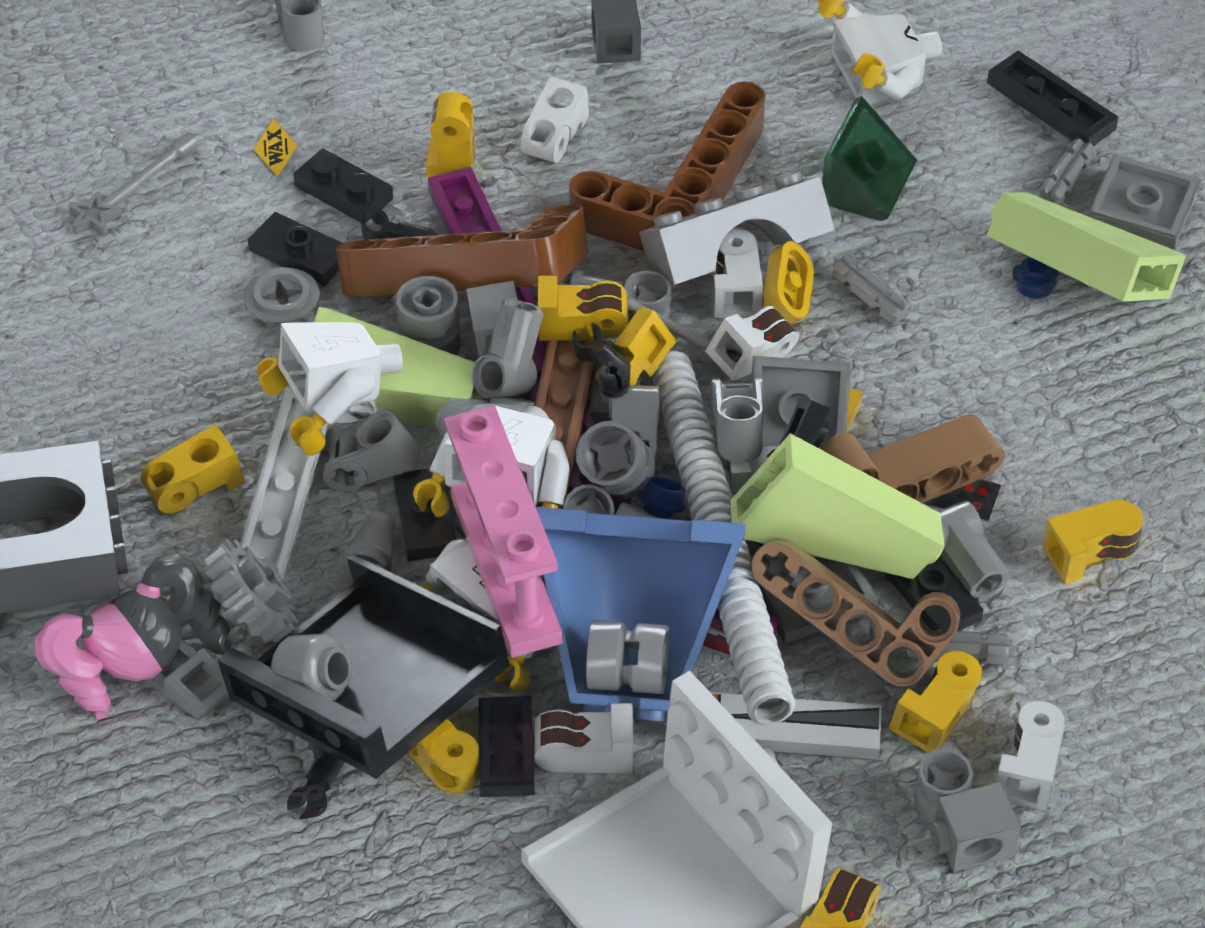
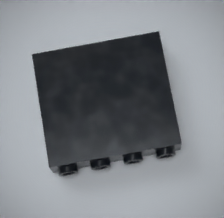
[218,554,510,779]

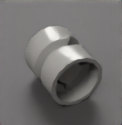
[396,276,460,355]
[576,421,655,500]
[586,620,669,694]

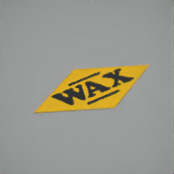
[253,118,298,177]

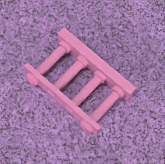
[444,405,563,658]

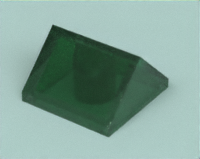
[822,96,917,222]

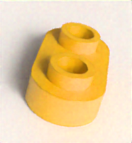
[763,241,814,325]

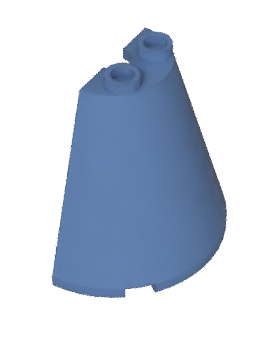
[536,507,746,721]

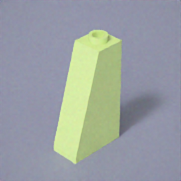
[987,192,1186,302]
[314,307,487,428]
[730,433,945,579]

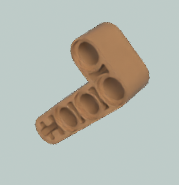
[819,414,1005,503]
[752,538,960,687]

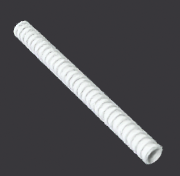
[651,351,795,725]

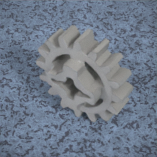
[203,539,298,643]

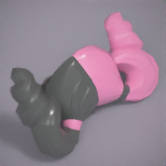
[34,554,232,720]

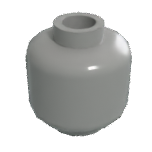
[271,634,352,701]

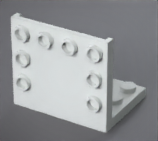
[521,671,832,928]

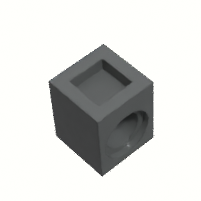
[591,0,641,64]

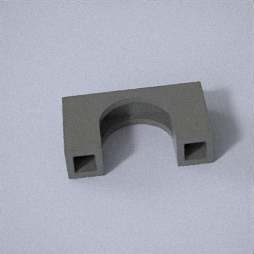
[0,441,128,613]

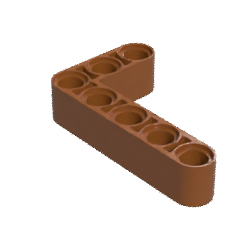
[569,81,766,251]
[336,204,589,297]

